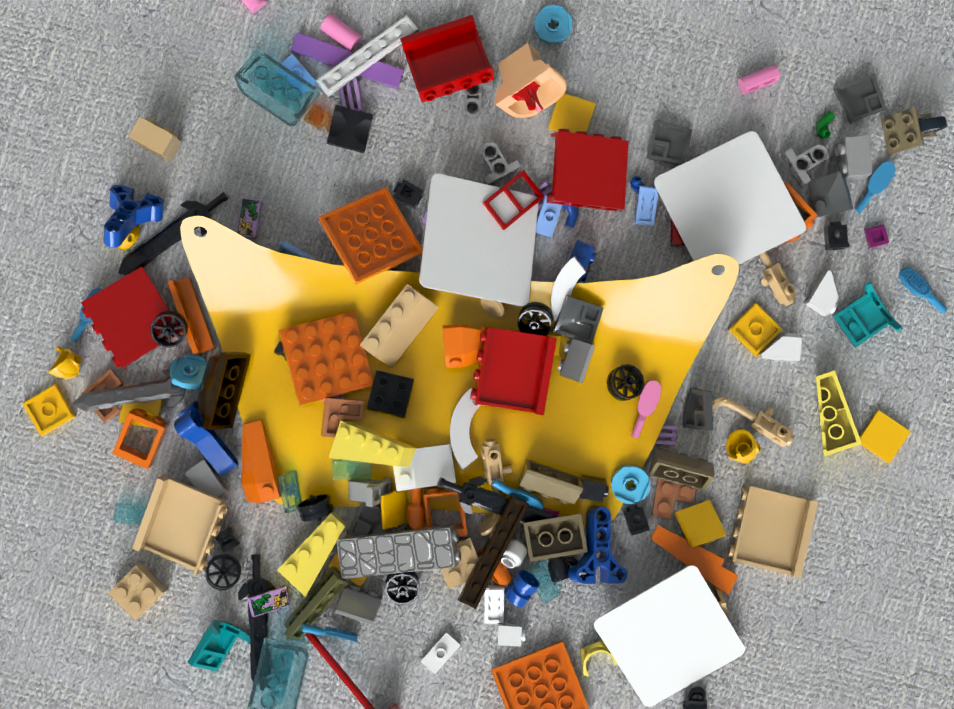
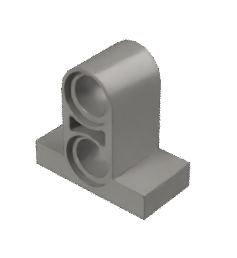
[463,80,493,119]
[482,142,521,186]
[781,145,828,188]
[348,477,392,507]

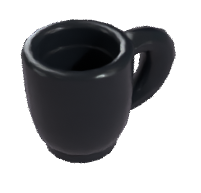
[548,556,578,582]
[683,686,707,709]

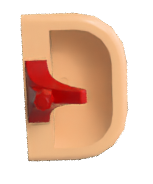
[494,43,567,118]

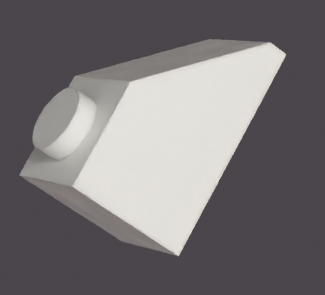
[804,270,838,316]
[758,333,802,362]

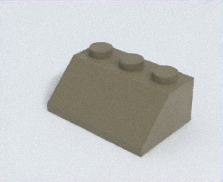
[648,448,715,491]
[519,459,583,504]
[523,513,588,562]

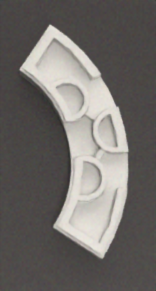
[551,256,586,336]
[450,388,481,469]

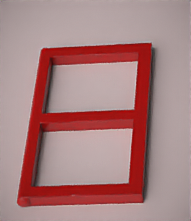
[483,170,544,230]

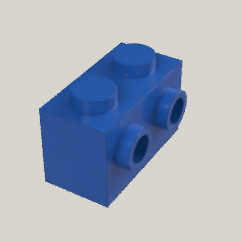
[568,240,596,283]

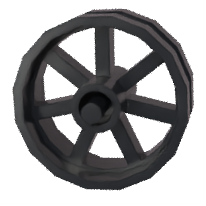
[517,302,553,336]
[150,310,188,348]
[607,364,644,401]
[296,494,334,521]
[205,554,241,591]
[385,571,420,605]

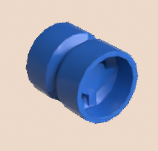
[504,570,540,607]

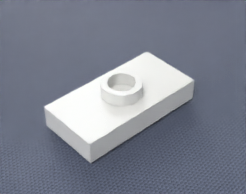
[485,585,504,624]
[421,631,461,674]

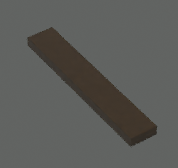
[457,495,529,609]

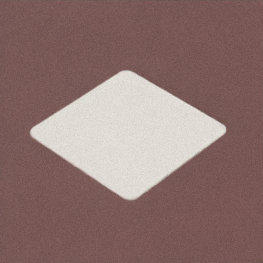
[654,131,806,276]
[419,174,538,306]
[594,565,745,707]

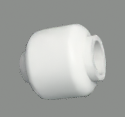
[501,539,527,568]

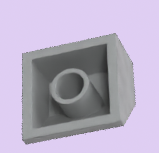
[558,339,595,383]
[335,584,383,625]

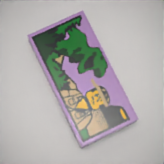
[237,198,262,238]
[247,586,290,617]

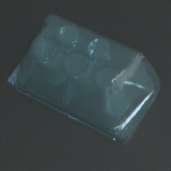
[234,48,320,126]
[247,637,309,709]

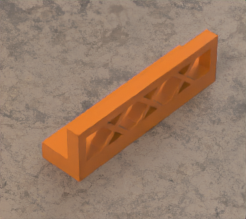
[167,277,216,355]

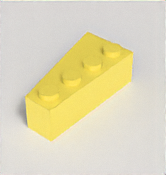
[816,370,862,456]
[328,421,416,467]
[277,512,347,597]

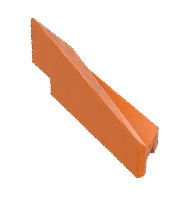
[651,525,738,594]

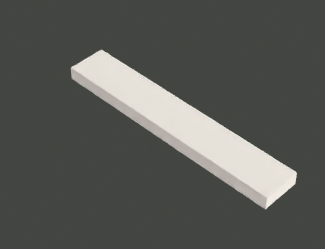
[316,15,419,97]

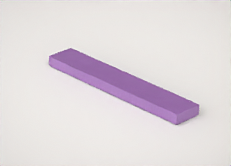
[291,32,404,89]

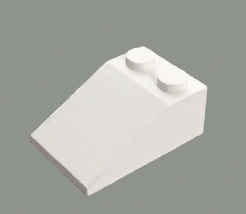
[393,444,456,491]

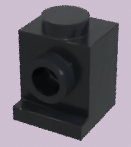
[393,179,424,210]
[824,221,850,251]
[623,504,650,536]

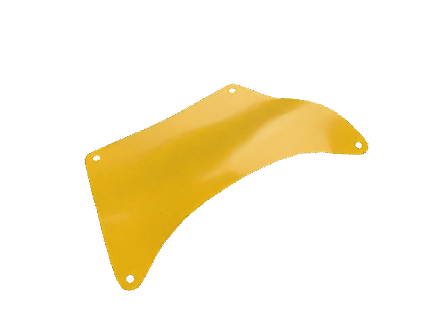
[180,216,739,528]

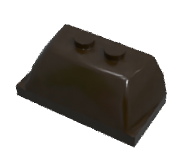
[197,352,251,430]

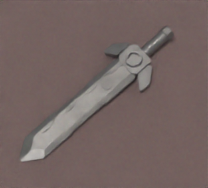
[72,369,186,412]

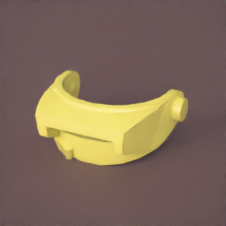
[580,640,617,677]

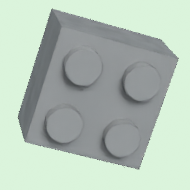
[833,135,872,182]

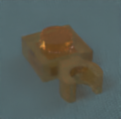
[304,104,332,133]

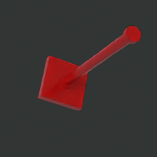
[303,632,400,709]

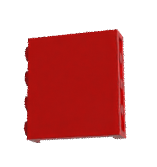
[400,15,494,103]
[547,129,629,212]
[81,267,183,370]
[470,326,557,415]

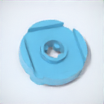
[534,5,572,44]
[170,354,207,390]
[611,465,650,504]

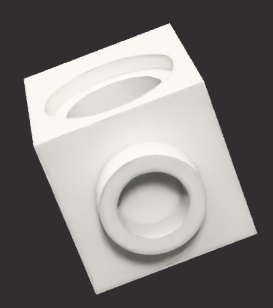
[497,623,525,647]

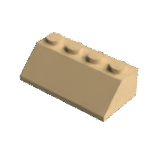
[360,283,439,367]

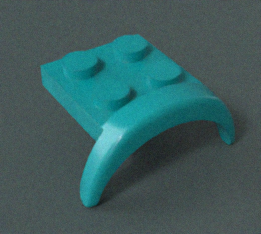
[832,282,903,348]
[188,620,250,671]

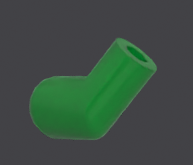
[816,111,835,139]

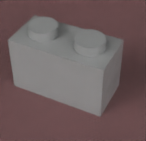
[185,459,229,497]

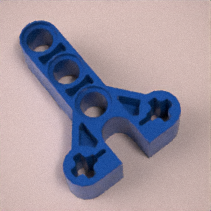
[103,185,164,248]
[174,401,239,476]
[568,506,628,584]

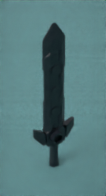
[118,192,229,274]
[437,476,555,523]
[238,554,276,690]

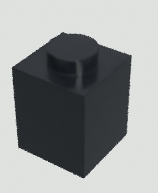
[579,474,609,503]

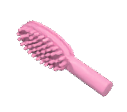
[631,381,661,439]

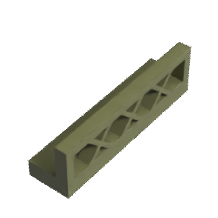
[284,566,348,641]

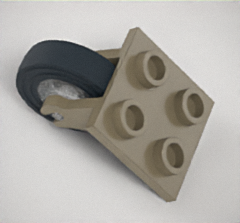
[881,107,947,155]

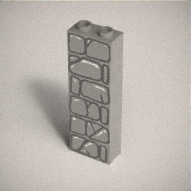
[336,525,461,579]

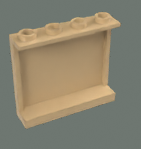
[132,474,228,576]
[728,485,818,578]

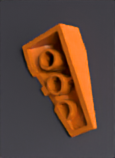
[443,324,485,368]
[241,419,284,503]

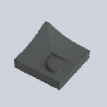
[833,73,887,123]
[647,120,692,165]
[808,171,853,218]
[552,295,604,345]
[683,387,713,431]
[347,502,394,536]

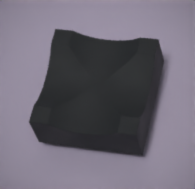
[326,105,373,153]
[367,370,414,418]

